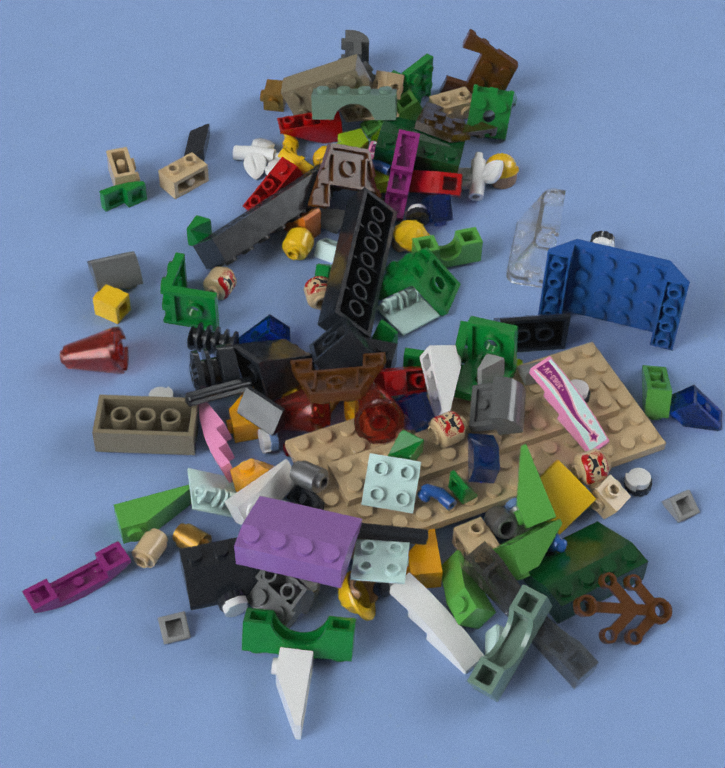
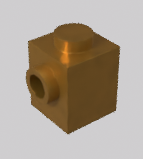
[260,79,286,112]

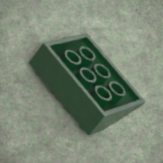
[374,117,465,173]
[523,521,649,624]

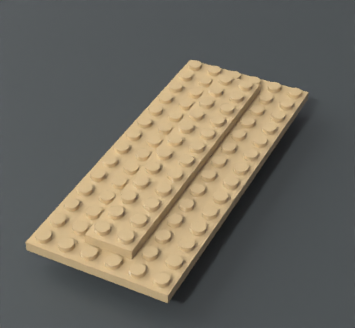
[285,342,666,559]

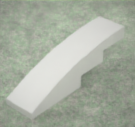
[390,573,484,674]

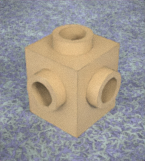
[373,70,404,100]
[588,474,631,519]

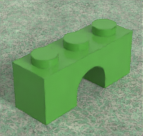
[411,227,483,267]

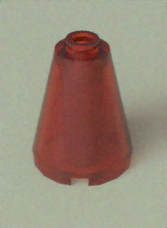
[60,326,129,374]
[354,381,405,444]
[274,389,331,432]

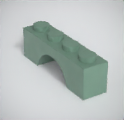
[311,86,397,120]
[467,584,552,702]

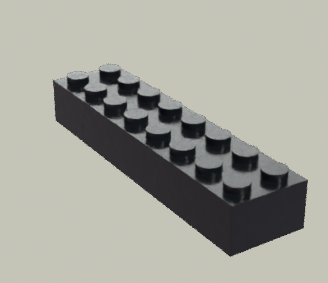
[193,163,342,269]
[317,187,397,338]

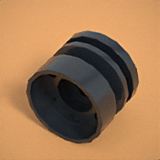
[189,343,240,390]

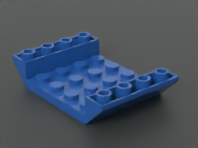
[538,239,690,351]

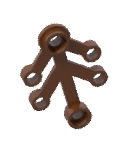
[573,572,672,646]

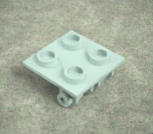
[377,286,440,336]
[361,453,421,514]
[187,468,237,518]
[350,539,410,584]

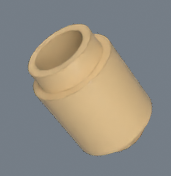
[132,528,168,568]

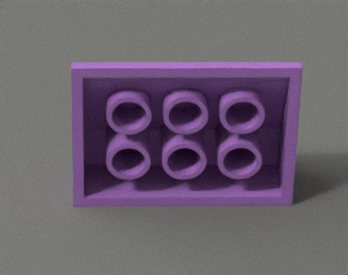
[234,496,362,588]

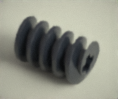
[187,322,240,354]

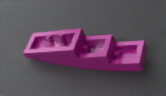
[384,129,420,222]

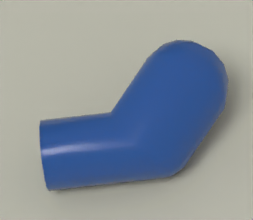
[372,159,391,176]
[417,484,457,511]
[547,535,567,553]

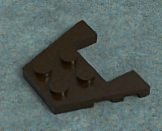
[414,102,498,143]

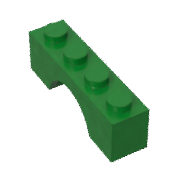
[242,608,356,662]

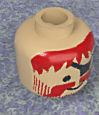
[203,267,237,300]
[304,276,328,310]
[428,411,468,448]
[571,448,611,485]

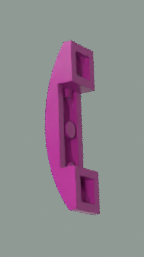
[22,541,131,613]

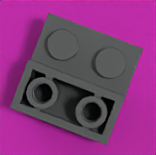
[341,30,369,64]
[87,251,143,291]
[469,376,526,435]
[247,570,314,629]

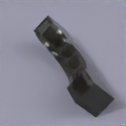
[463,541,599,689]

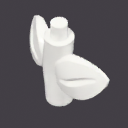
[233,138,281,180]
[458,152,504,201]

